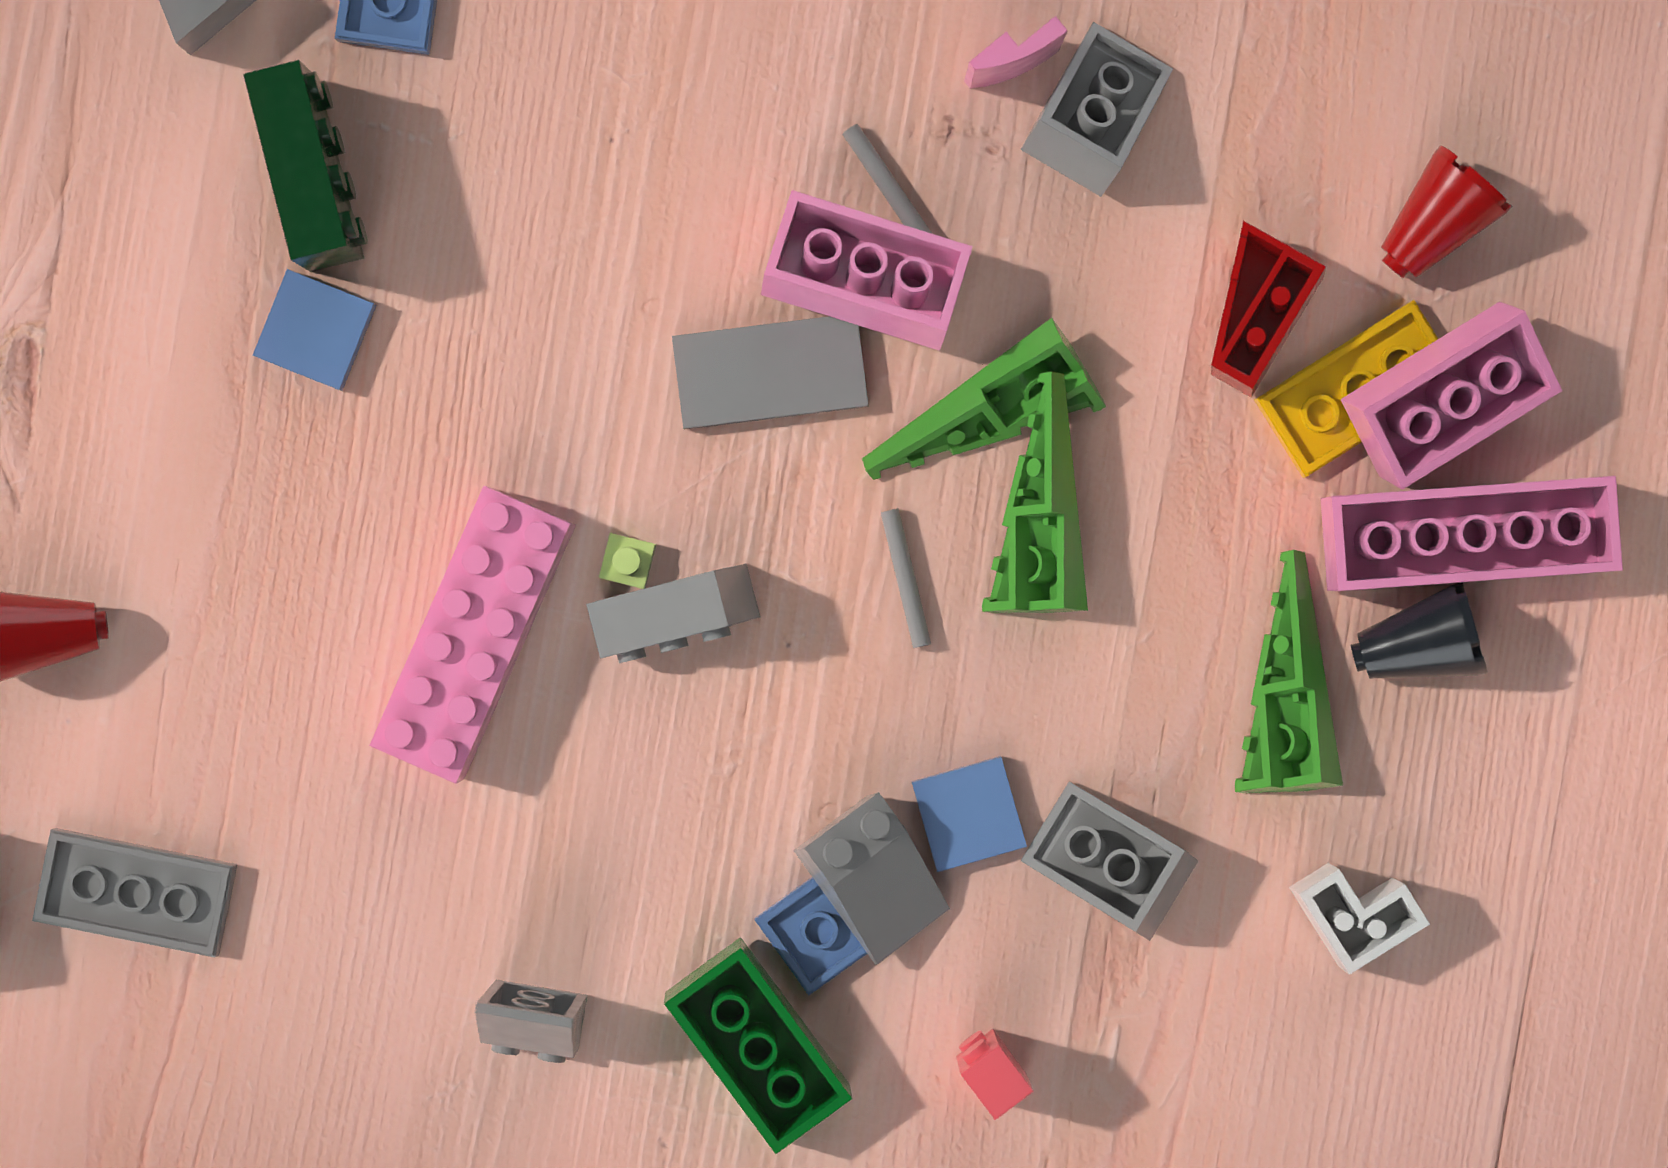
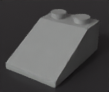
[1021,22,1173,197]
[1021,782,1198,941]
[794,792,950,965]
[475,980,587,1063]

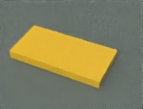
[1254,300,1438,478]

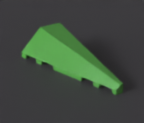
[862,318,1106,480]
[982,371,1088,613]
[1235,550,1343,793]

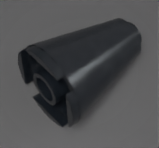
[1351,582,1487,679]

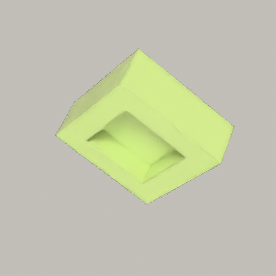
[599,533,656,589]

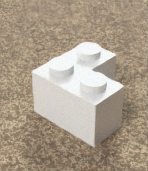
[1289,863,1430,975]

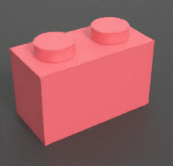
[956,1029,1034,1120]

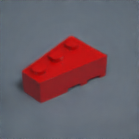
[1211,220,1326,398]

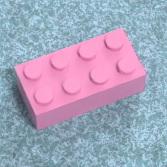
[761,190,973,351]
[1341,302,1562,490]

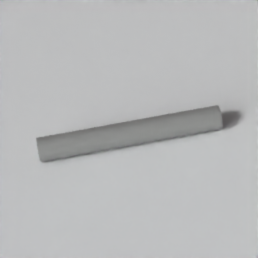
[842,124,931,233]
[881,508,931,648]

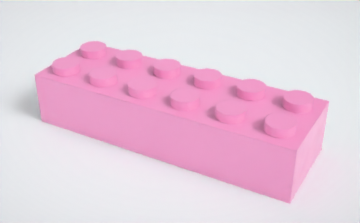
[1321,476,1623,591]
[369,486,576,784]

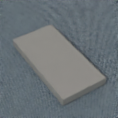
[672,316,869,430]
[32,828,237,957]

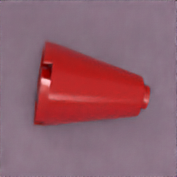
[1381,145,1512,279]
[0,592,109,682]

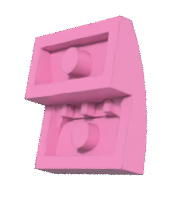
[964,16,1068,88]

